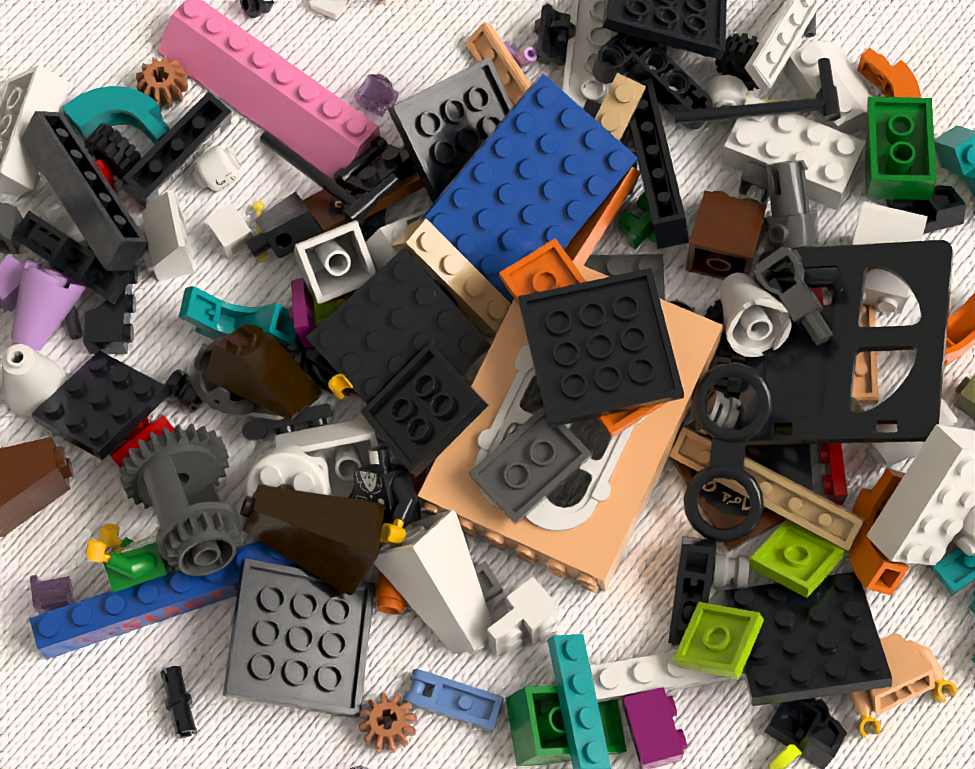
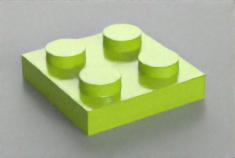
[749,519,845,598]
[673,602,764,679]

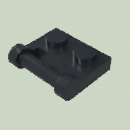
[333,136,414,194]

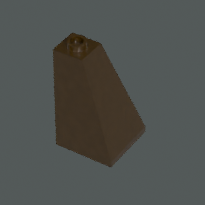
[240,485,385,596]

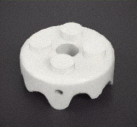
[245,445,331,497]

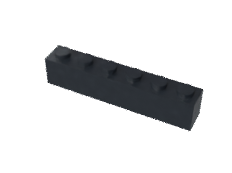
[629,78,689,249]
[21,111,148,271]

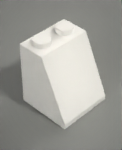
[851,201,927,314]
[293,220,376,304]

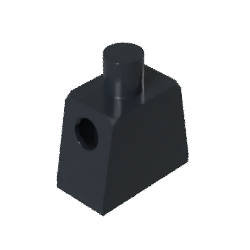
[245,191,323,258]

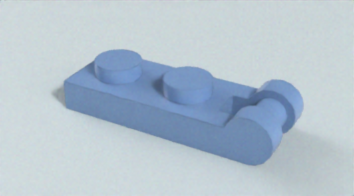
[402,669,504,732]

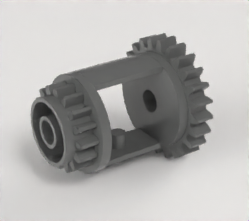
[119,424,242,576]

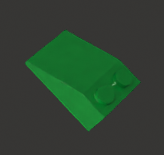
[865,97,937,200]
[506,686,627,766]

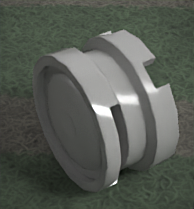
[695,389,741,435]

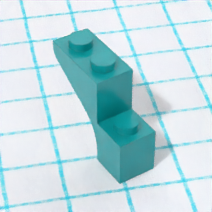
[934,125,975,197]

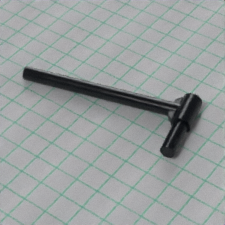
[674,58,841,124]
[260,132,400,223]

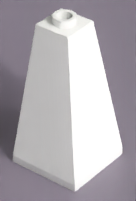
[374,509,493,654]

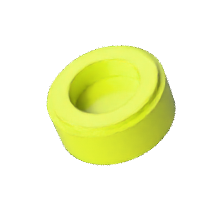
[768,744,802,769]

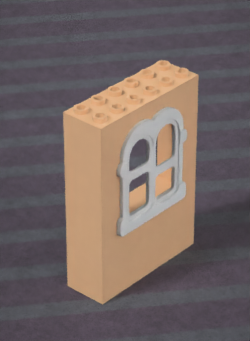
[418,247,723,593]

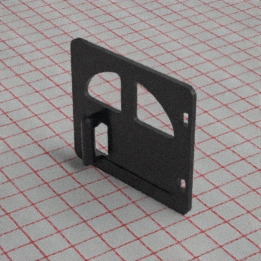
[735,240,954,445]

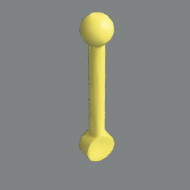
[253,201,268,262]

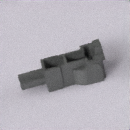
[753,247,833,346]

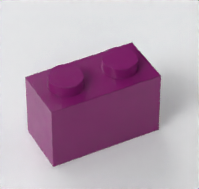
[622,687,687,769]

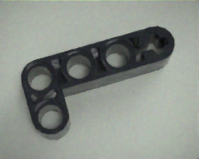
[592,33,713,130]

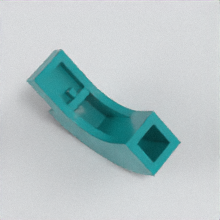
[62,86,170,145]
[178,286,296,346]

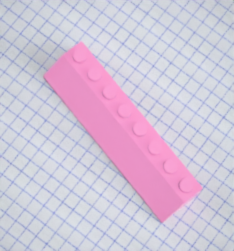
[157,0,380,182]

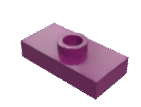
[288,278,316,349]

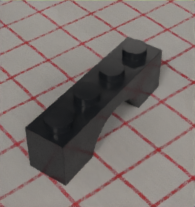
[83,249,138,354]

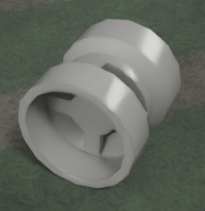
[712,553,749,589]

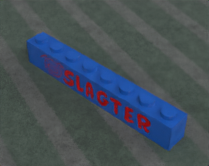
[29,541,304,660]

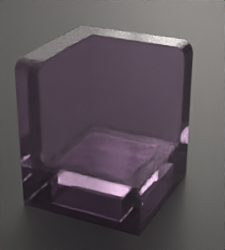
[30,574,74,615]

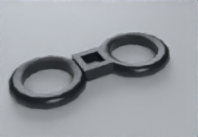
[683,363,773,543]

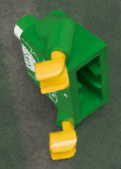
[86,523,173,593]

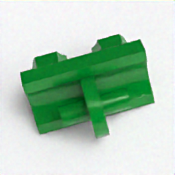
[618,192,656,250]

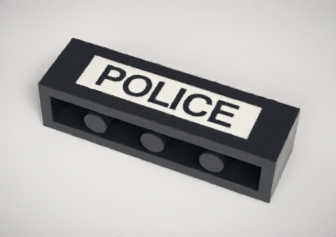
[122,91,232,209]

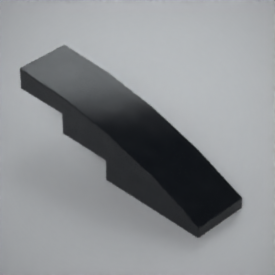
[12,211,132,304]

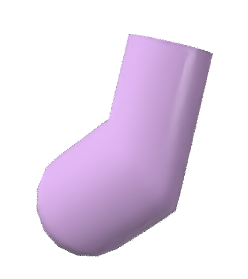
[503,41,537,69]

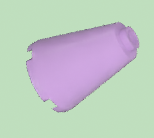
[11,261,86,351]

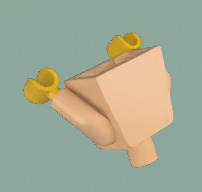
[850,633,957,738]

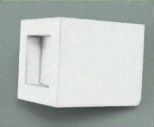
[206,203,253,260]

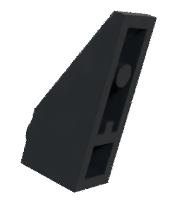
[668,536,716,645]

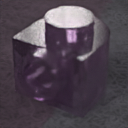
[354,73,399,117]

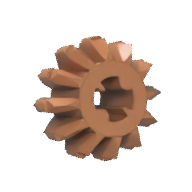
[136,55,189,108]
[358,693,418,753]

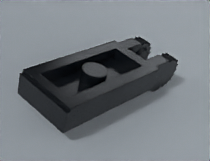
[241,403,333,441]

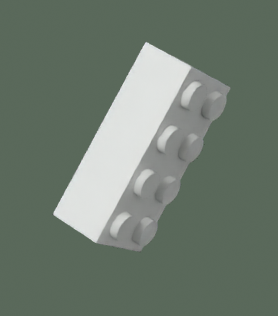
[721,96,866,210]
[866,424,975,565]

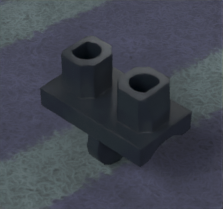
[533,3,576,66]

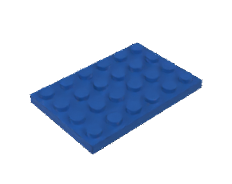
[420,73,638,304]

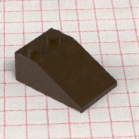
[205,323,322,421]

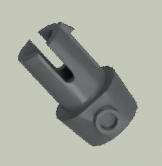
[764,160,818,249]

